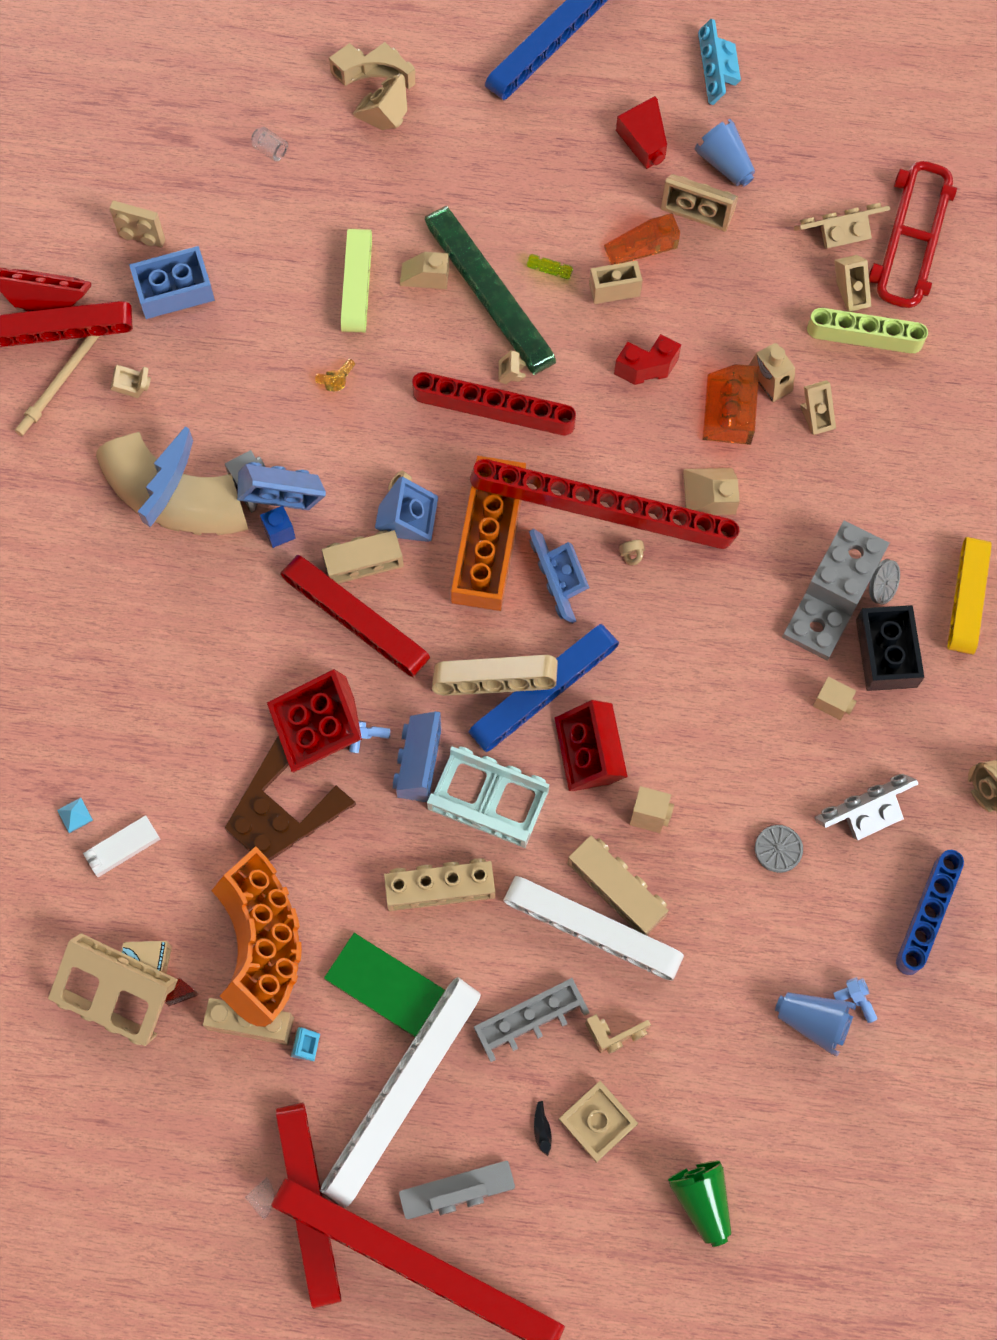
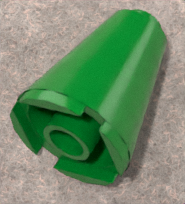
[668,1160,732,1247]

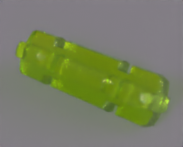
[527,254,573,279]

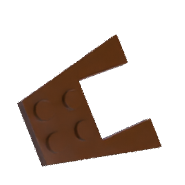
[225,736,356,861]

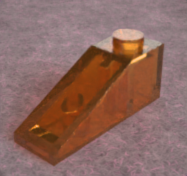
[604,213,680,265]

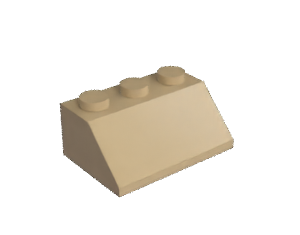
[661,174,738,232]

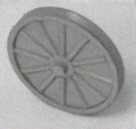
[869,559,900,605]
[755,825,803,873]

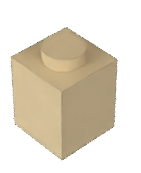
[813,677,857,720]

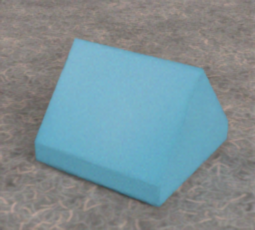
[291,1027,320,1061]

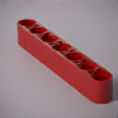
[0,301,133,347]
[412,372,576,436]
[280,555,430,677]
[276,1102,342,1309]

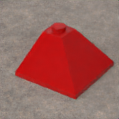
[267,669,362,773]

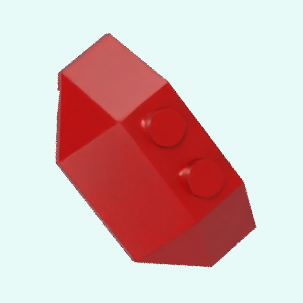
[0,268,91,312]

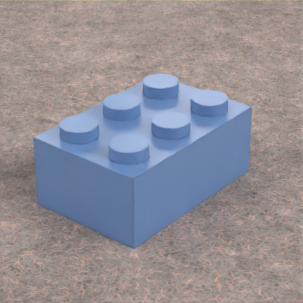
[129,246,215,319]

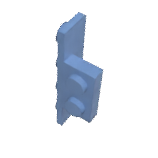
[529,529,590,623]

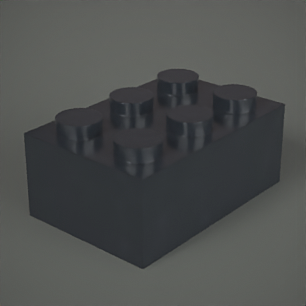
[856,605,925,691]

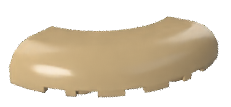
[96,432,249,535]

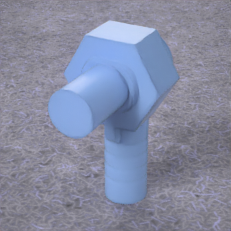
[349,721,390,753]
[833,977,878,1023]

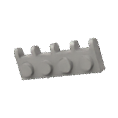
[474,978,589,1062]

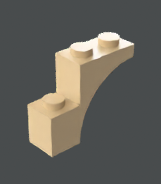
[329,42,416,89]

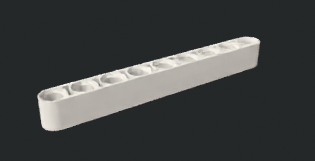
[320,977,481,1208]

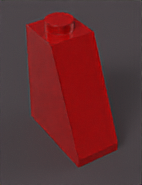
[616,96,667,169]

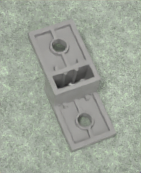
[782,520,890,661]

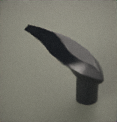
[534,1101,552,1156]

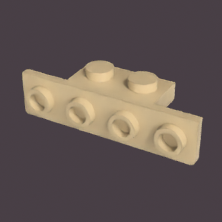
[794,203,890,249]

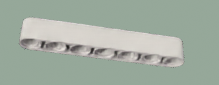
[503,876,684,981]

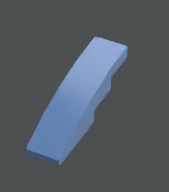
[138,426,193,527]

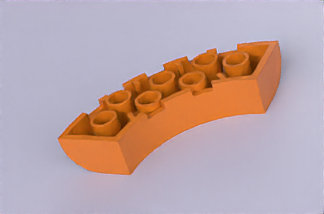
[211,846,302,1027]

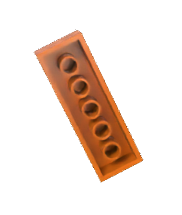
[451,456,526,611]

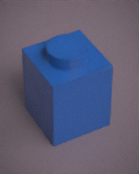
[260,505,296,548]

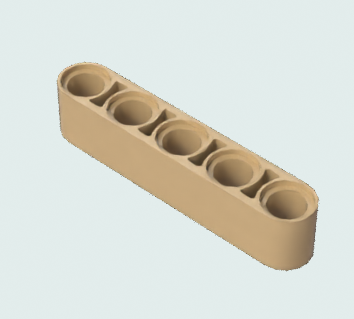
[432,655,558,696]

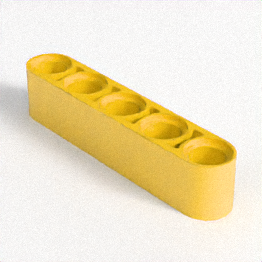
[947,537,992,655]

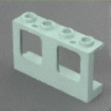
[427,746,550,848]

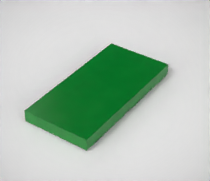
[324,933,445,1037]

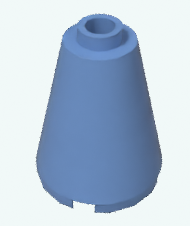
[695,119,755,187]
[775,992,856,1057]

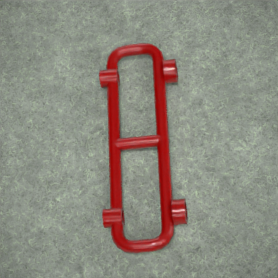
[869,161,957,308]

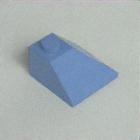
[375,477,438,542]

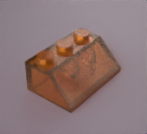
[702,364,759,445]

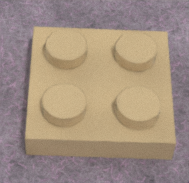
[110,200,165,247]
[559,1081,638,1163]

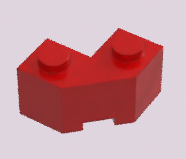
[614,334,682,385]

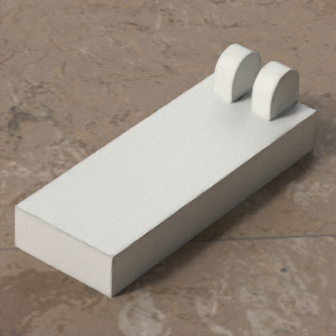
[83,815,160,877]

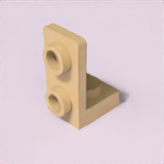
[585,1014,651,1054]

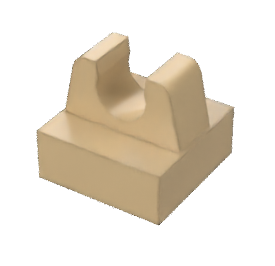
[498,350,526,384]

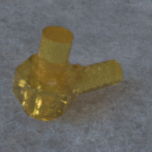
[315,359,355,392]

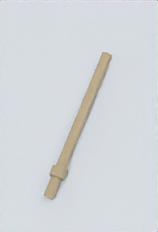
[15,336,99,436]

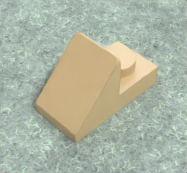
[800,380,836,435]

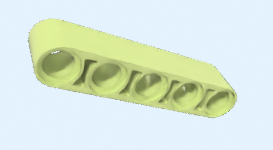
[341,229,372,333]
[807,308,928,353]

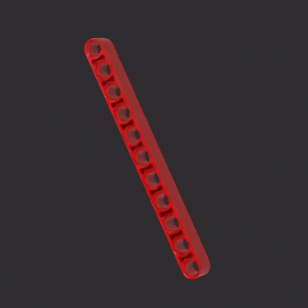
[470,459,740,549]
[271,1178,565,1340]

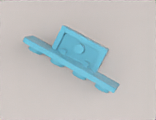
[698,19,741,105]

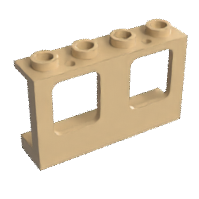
[48,933,178,1046]

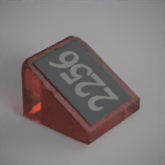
[164,978,199,1006]

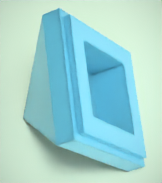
[57,798,93,833]

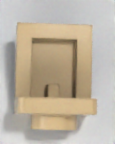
[110,365,151,398]

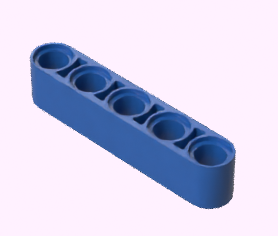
[896,850,964,975]

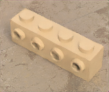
[384,858,495,911]

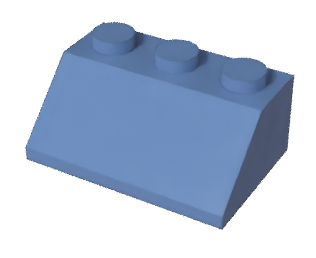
[237,462,326,510]
[393,711,442,802]

